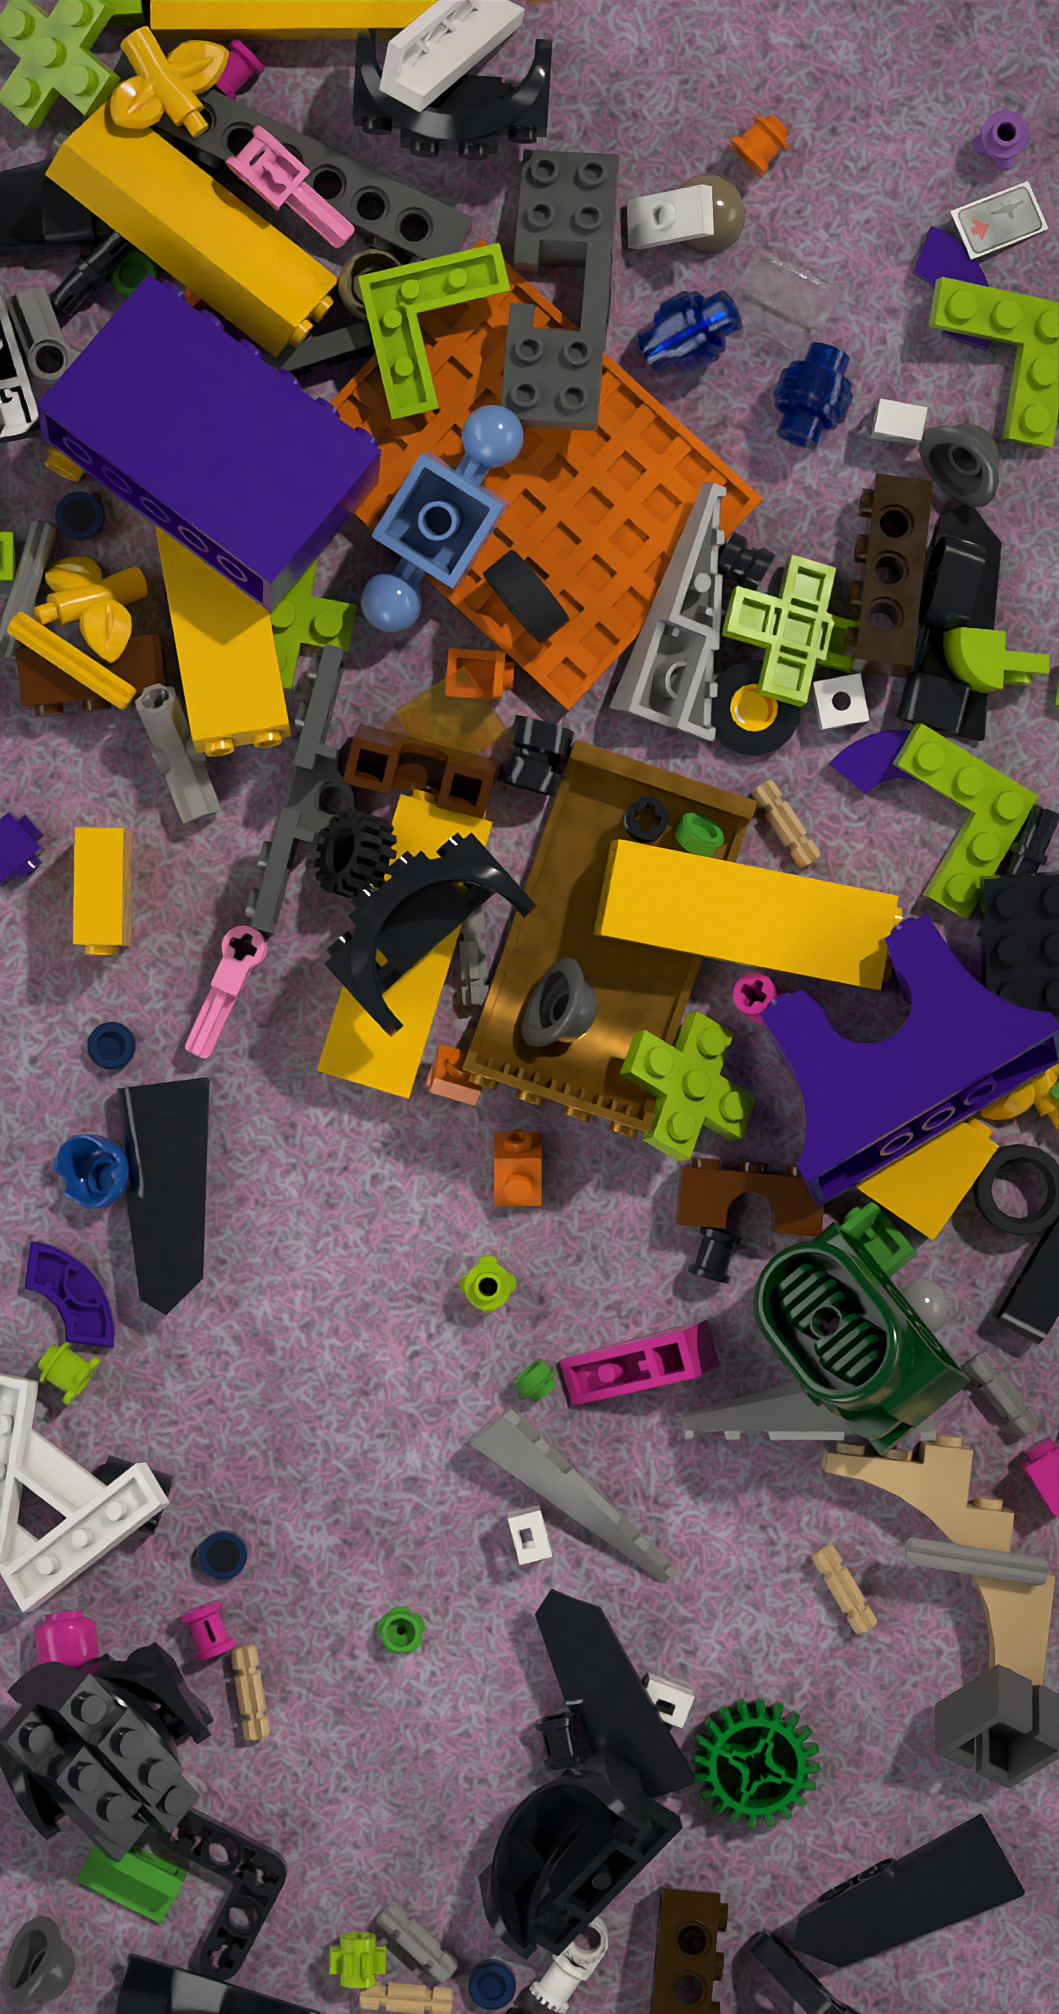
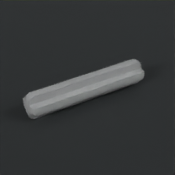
[0,520,58,660]
[905,1537,1048,1585]

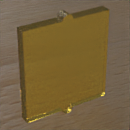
[395,665,508,754]

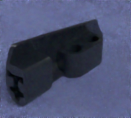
[535,1589,695,1799]
[116,1953,321,2014]

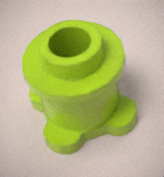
[460,1255,517,1312]
[37,1342,102,1406]

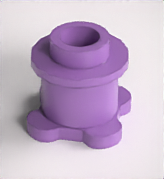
[973,110,1030,170]

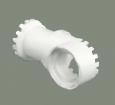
[530,1917,608,2014]

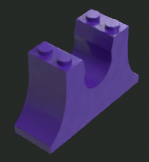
[760,913,1059,1208]

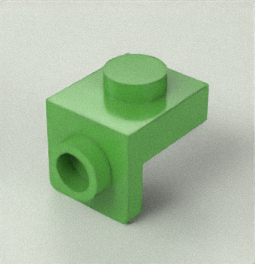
[841,1201,918,1277]

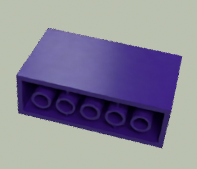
[37,274,381,613]

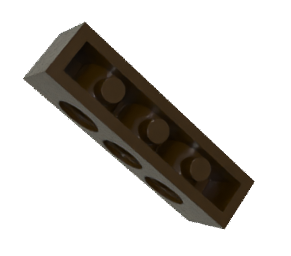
[843,473,933,679]
[650,1886,728,2014]

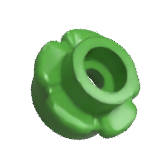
[512,1359,556,1402]
[378,1606,425,1654]

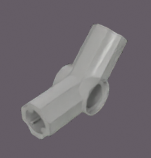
[5,286,81,386]
[135,683,222,824]

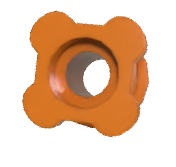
[728,114,790,178]

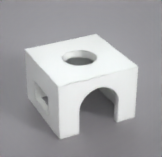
[870,398,928,447]
[811,673,869,731]
[508,1504,552,1565]
[643,1673,695,1728]

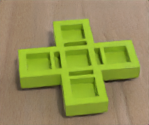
[0,0,121,129]
[270,554,358,691]
[721,554,859,707]
[620,1011,756,1162]

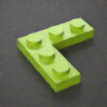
[358,242,511,420]
[928,277,1059,449]
[892,723,1039,920]

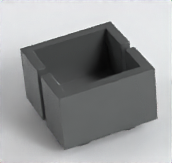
[935,1664,1059,1789]

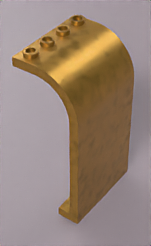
[462,739,758,1139]

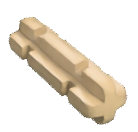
[751,780,820,868]
[812,1544,877,1634]
[230,1645,270,1740]
[359,1981,453,2014]

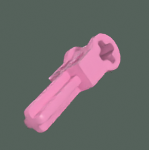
[225,125,355,248]
[185,925,268,1059]

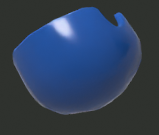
[54,1134,129,1209]

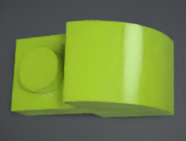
[943,627,1050,693]

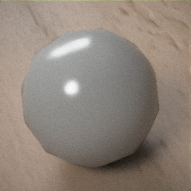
[900,1277,948,1333]

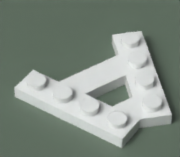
[0,1373,170,1612]

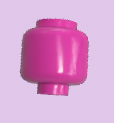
[35,1610,100,1669]

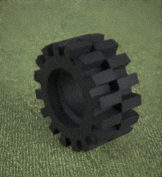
[314,808,397,899]

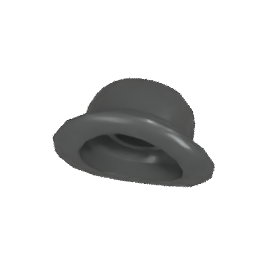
[919,423,1000,508]
[521,957,598,1048]
[4,1916,75,2006]

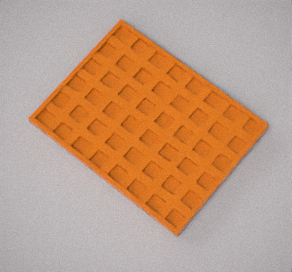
[330,239,763,712]

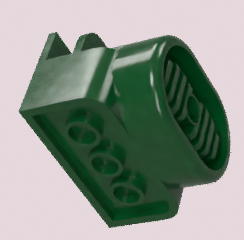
[753,1222,971,1456]

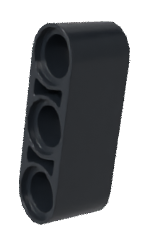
[996,1216,1059,1345]

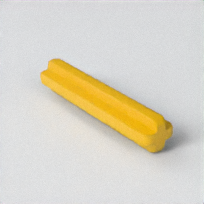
[7,611,136,710]

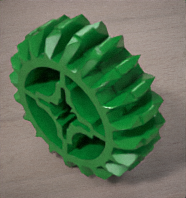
[691,1697,821,1828]

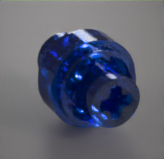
[638,290,742,372]
[773,342,854,449]

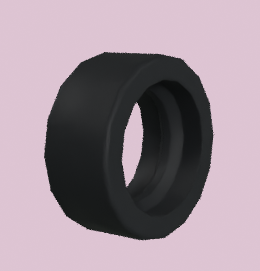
[483,550,570,644]
[972,1144,1059,1236]

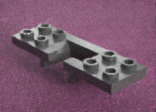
[501,149,620,431]
[245,644,355,933]

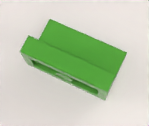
[76,1844,187,1924]

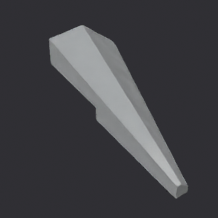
[609,482,726,742]
[681,1381,937,1441]
[470,1404,678,1583]

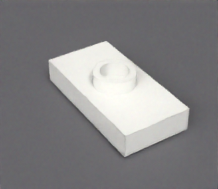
[627,184,714,249]

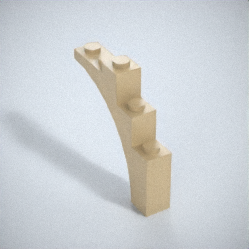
[822,1433,1056,1686]

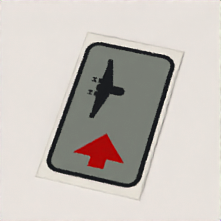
[950,181,1048,260]

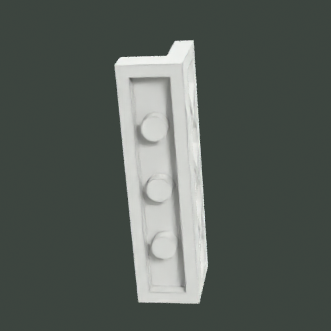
[379,0,525,112]

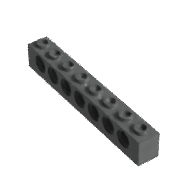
[106,51,472,264]

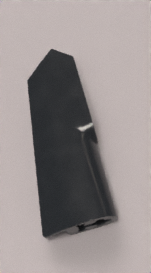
[0,158,97,252]
[896,505,1002,741]
[117,1077,210,1315]
[793,1813,1025,1968]

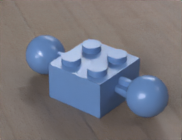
[361,405,524,632]

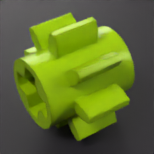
[329,1932,386,1988]

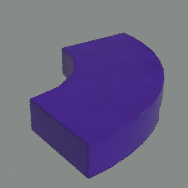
[913,226,990,351]
[828,729,932,795]
[25,1240,115,1348]

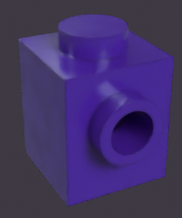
[0,812,46,887]

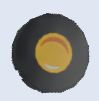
[711,660,801,756]

